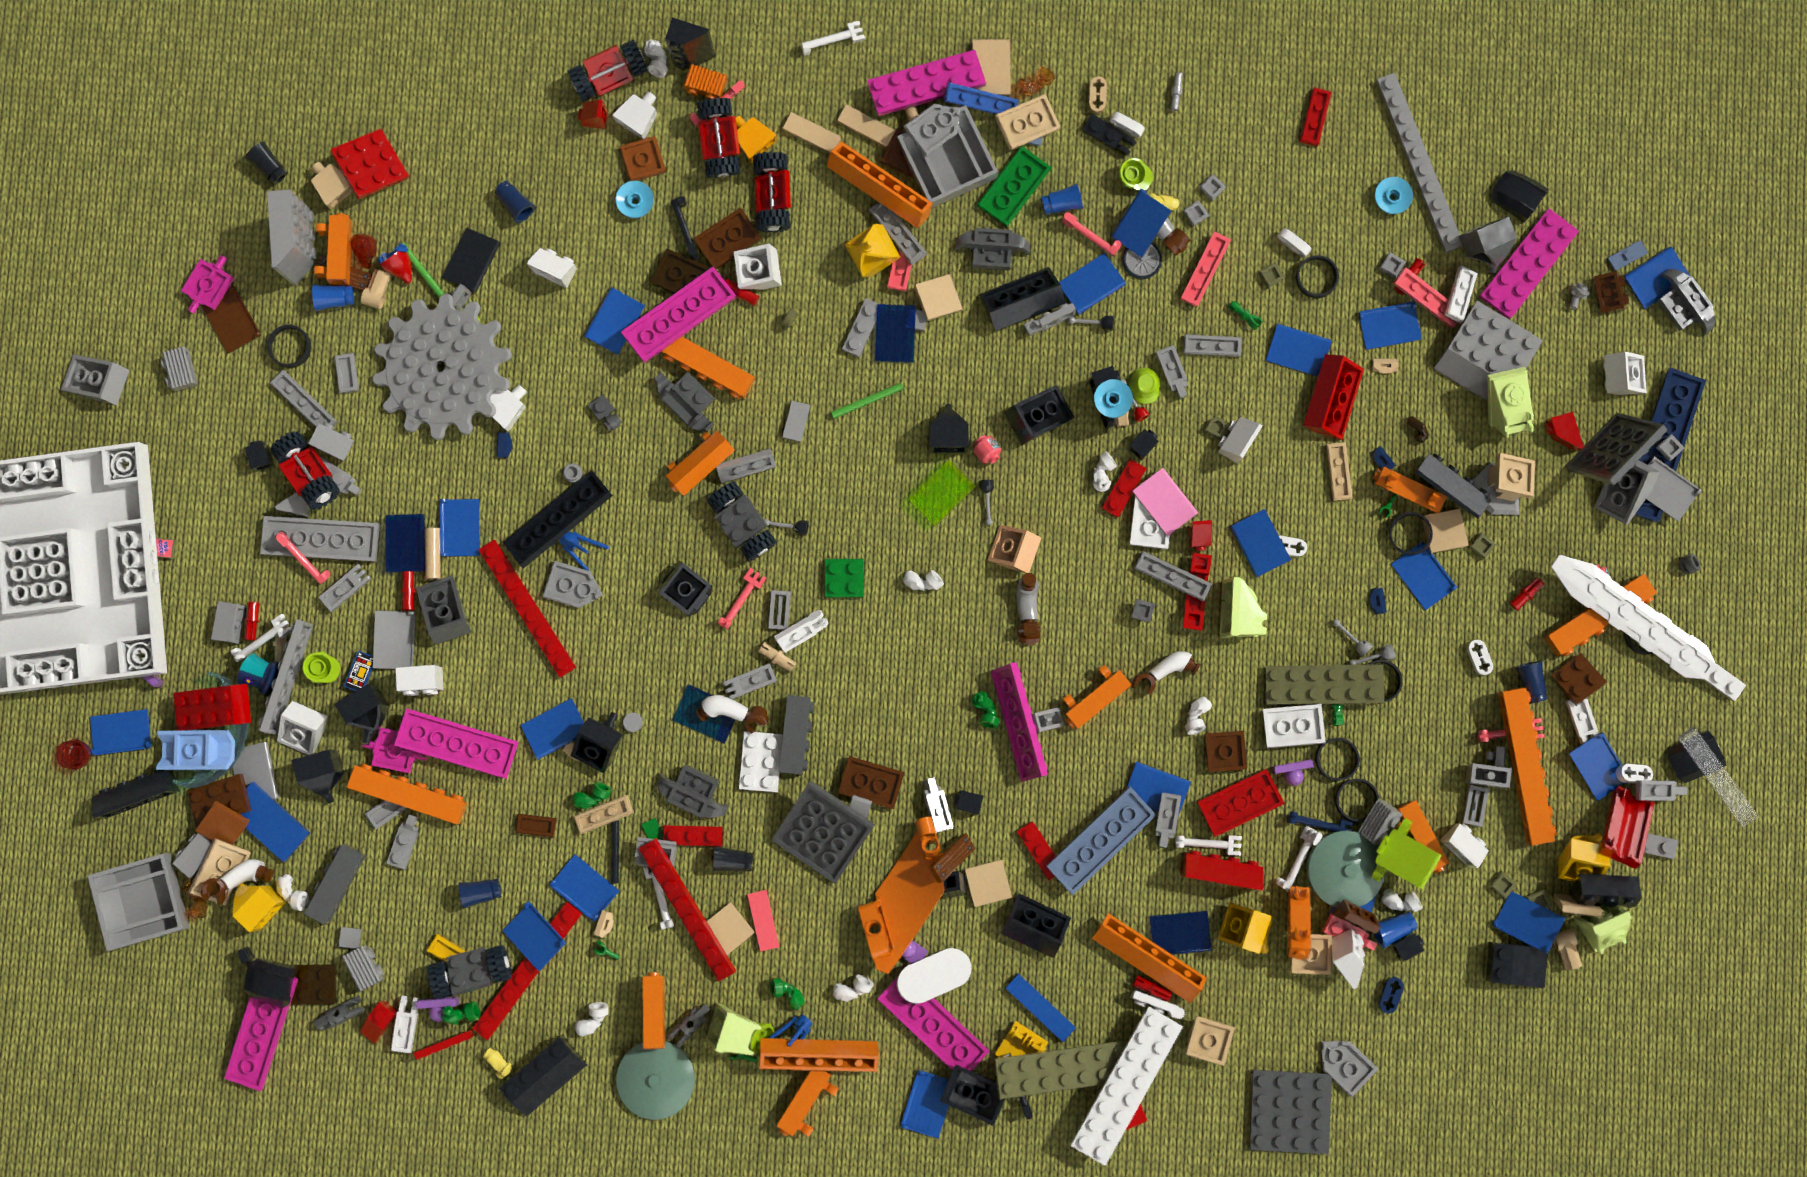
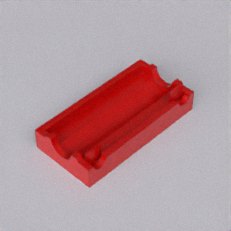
[1197,769,1285,838]
[1599,786,1655,870]

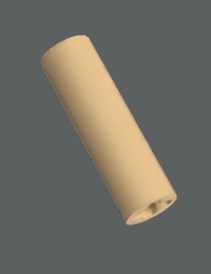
[424,528,441,580]

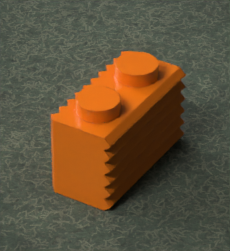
[684,64,728,100]

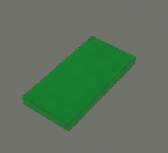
[977,146,1052,228]

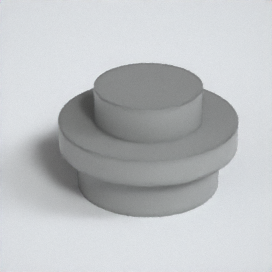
[563,463,582,483]

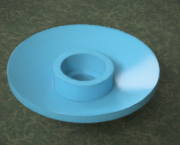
[1375,177,1413,214]
[616,181,654,218]
[1094,379,1133,418]

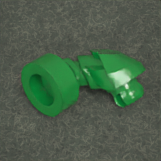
[972,691,1000,729]
[572,782,612,809]
[770,978,805,1010]
[441,1001,480,1025]

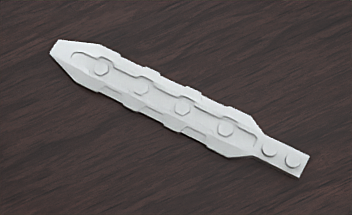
[1550,555,1746,701]

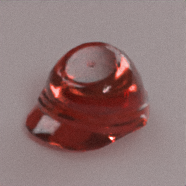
[350,234,377,269]
[57,738,92,771]

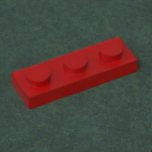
[1101,459,1147,518]
[1017,821,1055,881]
[664,825,723,846]

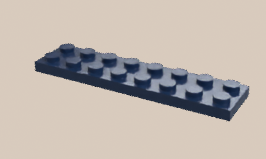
[1635,367,1706,523]

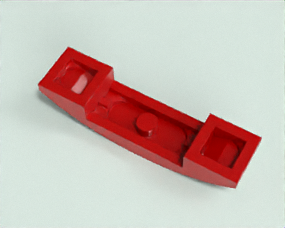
[1183,553,1212,631]

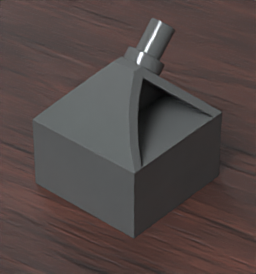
[1459,217,1517,273]

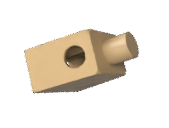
[311,162,353,210]

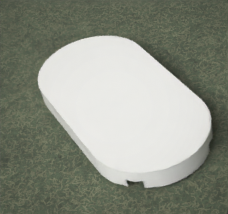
[897,948,971,1004]

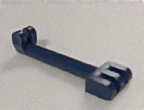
[1287,811,1354,832]

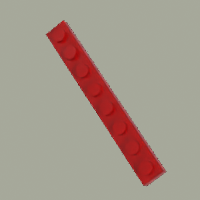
[479,539,577,678]
[638,838,736,982]
[472,902,583,1040]

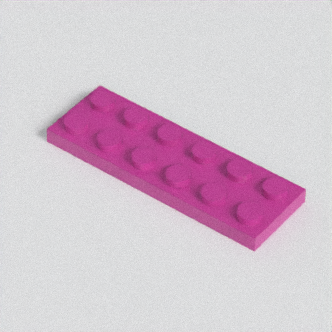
[867,50,986,116]
[1479,208,1579,320]
[621,267,736,363]
[991,662,1048,782]
[394,708,519,779]
[877,974,990,1071]
[224,977,298,1091]

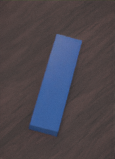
[943,82,1019,115]
[1005,973,1076,1042]

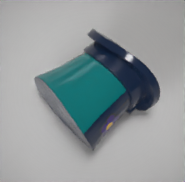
[238,653,279,697]

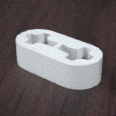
[1109,112,1145,138]
[1277,228,1311,258]
[1279,536,1307,557]
[1467,640,1493,675]
[1616,764,1653,784]

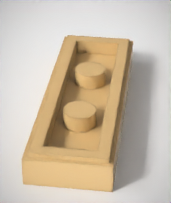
[837,104,896,148]
[783,112,841,153]
[1326,442,1353,501]
[574,795,634,834]

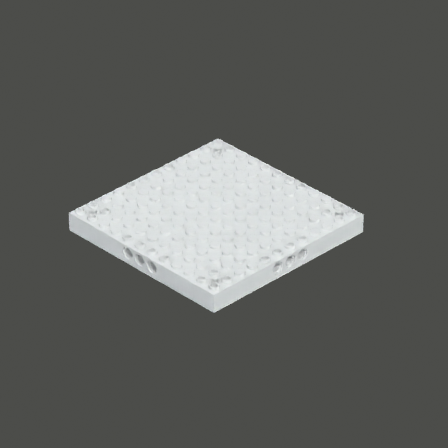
[0,442,167,695]

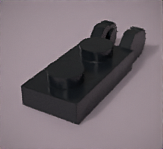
[1083,114,1137,156]

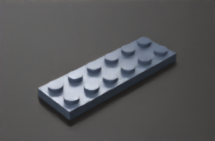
[1046,787,1156,895]

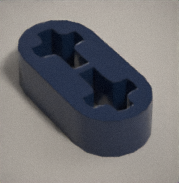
[1378,977,1404,1014]

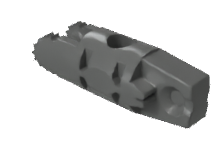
[314,996,365,1030]
[666,1004,710,1049]

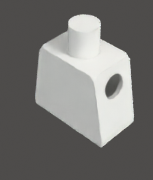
[612,91,657,139]
[490,385,527,431]

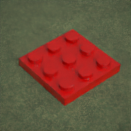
[330,129,409,200]

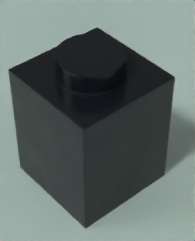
[1128,429,1159,461]
[244,440,274,472]
[953,790,983,815]
[943,871,967,898]
[1391,932,1425,962]

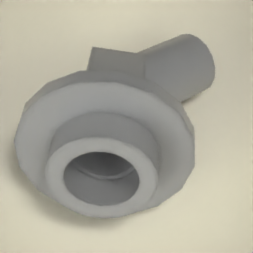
[1569,283,1590,310]

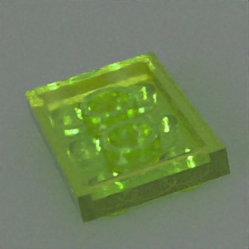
[908,460,976,527]

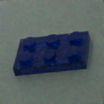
[385,514,425,573]

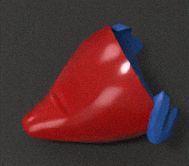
[378,243,412,284]

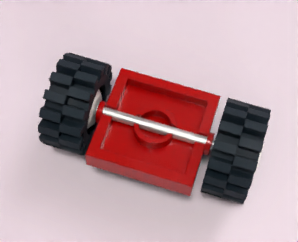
[567,39,648,102]
[697,98,740,178]
[753,151,791,233]
[271,431,340,510]

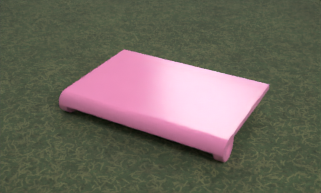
[1133,468,1198,536]

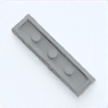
[869,203,927,265]
[270,370,338,427]
[1134,551,1212,602]

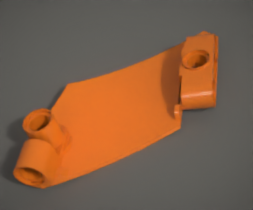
[858,817,944,974]

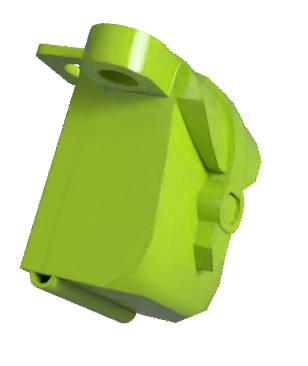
[1371,818,1442,890]

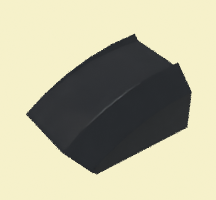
[1492,170,1549,223]
[656,561,713,616]
[1668,730,1726,783]
[243,958,297,1007]

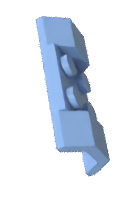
[156,730,235,770]

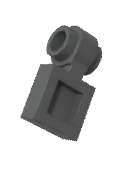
[588,394,622,431]

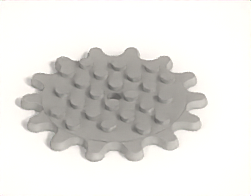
[373,293,512,440]

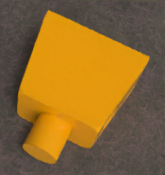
[736,116,777,164]

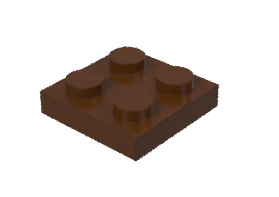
[1550,653,1607,706]
[1205,731,1247,772]

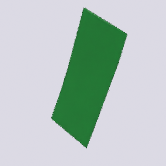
[641,818,664,840]

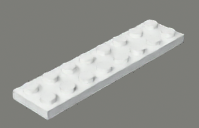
[1070,1006,1183,1165]

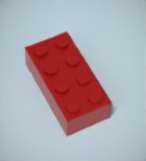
[173,684,251,731]

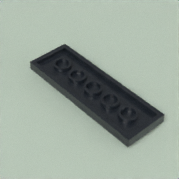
[503,470,613,569]

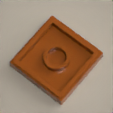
[619,136,666,181]
[195,801,250,845]

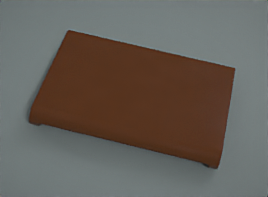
[201,286,261,354]

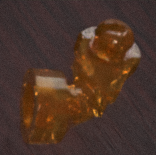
[1016,67,1055,95]
[183,880,207,919]

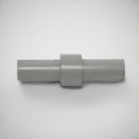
[1170,72,1183,111]

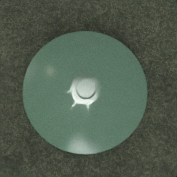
[1307,830,1385,908]
[616,1040,695,1120]

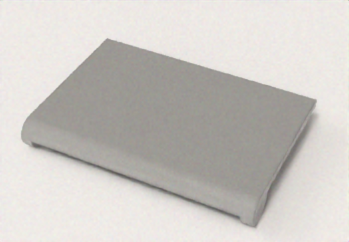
[1646,456,1702,522]
[373,611,415,669]
[232,742,279,799]

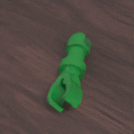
[1229,301,1263,330]
[1331,704,1344,726]

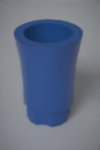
[1041,183,1083,215]
[312,285,355,311]
[1374,912,1417,949]

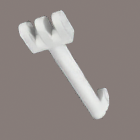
[800,21,865,56]
[230,614,291,662]
[1276,826,1322,891]
[1175,835,1242,856]
[643,866,674,930]

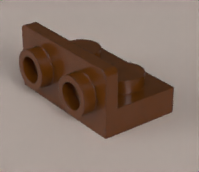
[1594,271,1629,314]
[1333,899,1381,934]

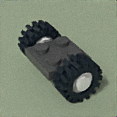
[707,481,777,562]
[427,945,512,999]

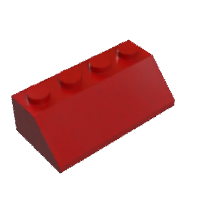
[1303,354,1364,440]
[1181,850,1264,891]

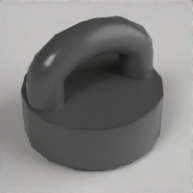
[1679,553,1701,575]

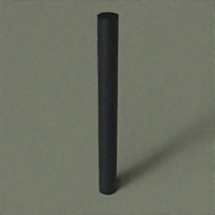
[611,820,619,883]

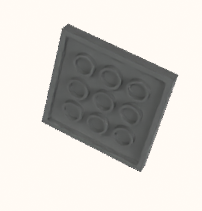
[1565,413,1667,485]
[772,780,875,884]
[1249,1069,1332,1154]

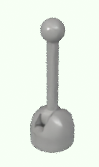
[1332,619,1373,657]
[1349,644,1396,665]

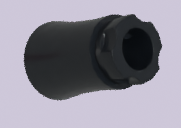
[245,141,288,185]
[712,845,753,872]

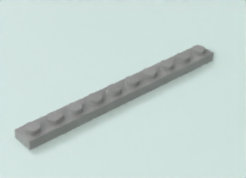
[1376,73,1463,253]

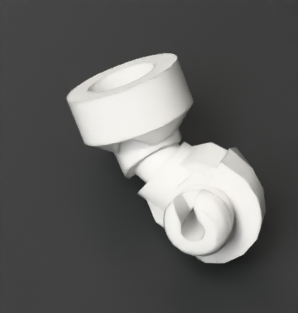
[644,40,668,78]
[1093,451,1117,492]
[903,570,944,591]
[1185,697,1212,735]
[276,874,309,911]
[1381,889,1423,912]
[833,975,874,1002]
[575,1002,609,1036]

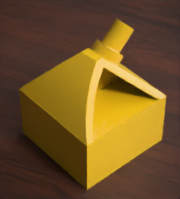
[844,224,901,277]
[1558,833,1610,882]
[232,883,287,932]
[1218,902,1271,954]

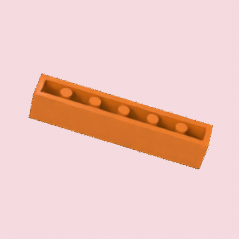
[826,141,933,229]
[660,337,755,399]
[1544,574,1657,657]
[347,763,468,824]
[1092,913,1207,1003]
[759,1038,879,1072]

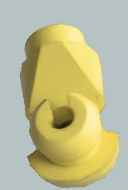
[1149,193,1179,210]
[483,1048,511,1079]

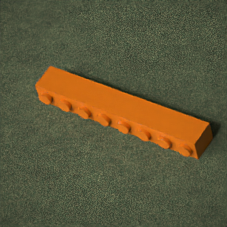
[1498,688,1556,845]

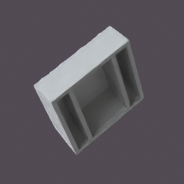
[897,105,998,209]
[267,190,316,285]
[1433,301,1543,402]
[88,853,190,951]

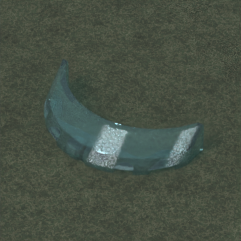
[172,671,249,788]

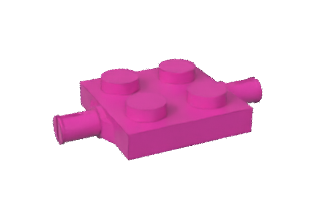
[181,255,234,314]
[362,727,428,773]

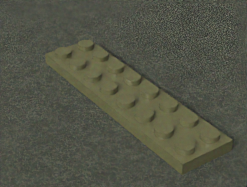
[994,1039,1129,1099]

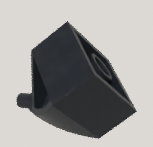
[930,404,969,453]
[335,684,389,744]
[570,711,622,774]
[291,749,344,803]

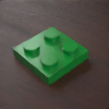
[825,559,864,598]

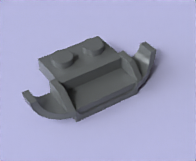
[955,228,1030,271]
[1657,269,1715,336]
[654,372,715,432]
[656,764,729,818]

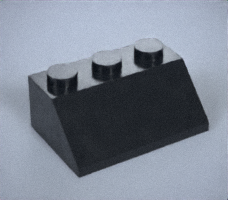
[1570,873,1642,908]
[1000,893,1071,958]

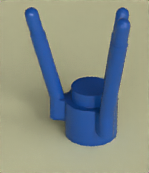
[559,531,610,571]
[769,1014,813,1047]

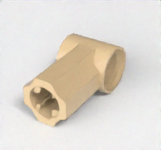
[361,269,391,310]
[1553,929,1582,971]

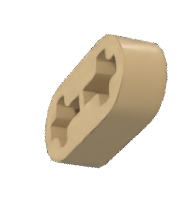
[1089,77,1107,114]

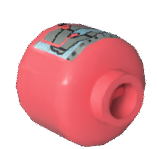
[973,435,1001,464]

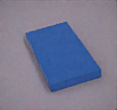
[241,782,310,862]

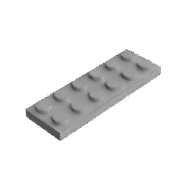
[260,516,380,562]
[259,619,314,734]

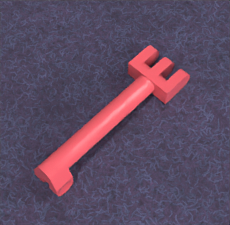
[690,81,744,128]
[1062,212,1121,256]
[276,532,330,584]
[718,568,767,630]
[1477,718,1545,742]

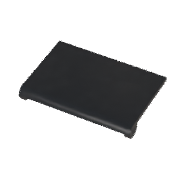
[442,227,501,293]

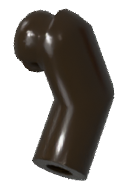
[1407,416,1429,443]

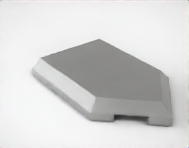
[904,104,961,156]
[1472,461,1519,515]
[542,561,603,608]
[1322,1041,1378,1097]

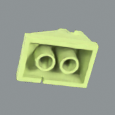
[1487,367,1534,438]
[1220,577,1267,638]
[1573,905,1632,954]
[705,1003,761,1055]

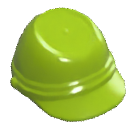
[1119,158,1153,190]
[1129,368,1160,404]
[302,651,341,683]
[749,1023,774,1054]

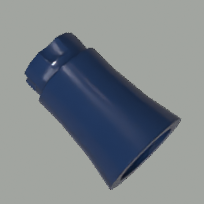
[494,180,535,223]
[1515,661,1547,704]
[458,879,502,909]

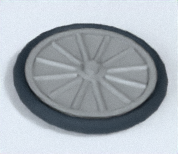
[1122,243,1162,279]

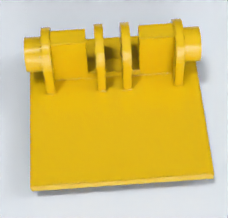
[995,1021,1048,1057]

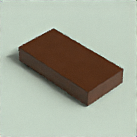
[515,814,557,838]

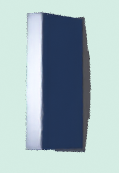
[496,432,512,459]
[1371,446,1396,470]
[1369,588,1387,615]

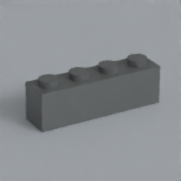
[779,695,814,775]
[304,844,367,925]

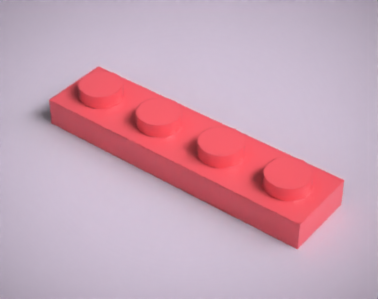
[1180,231,1231,307]
[1393,268,1458,328]

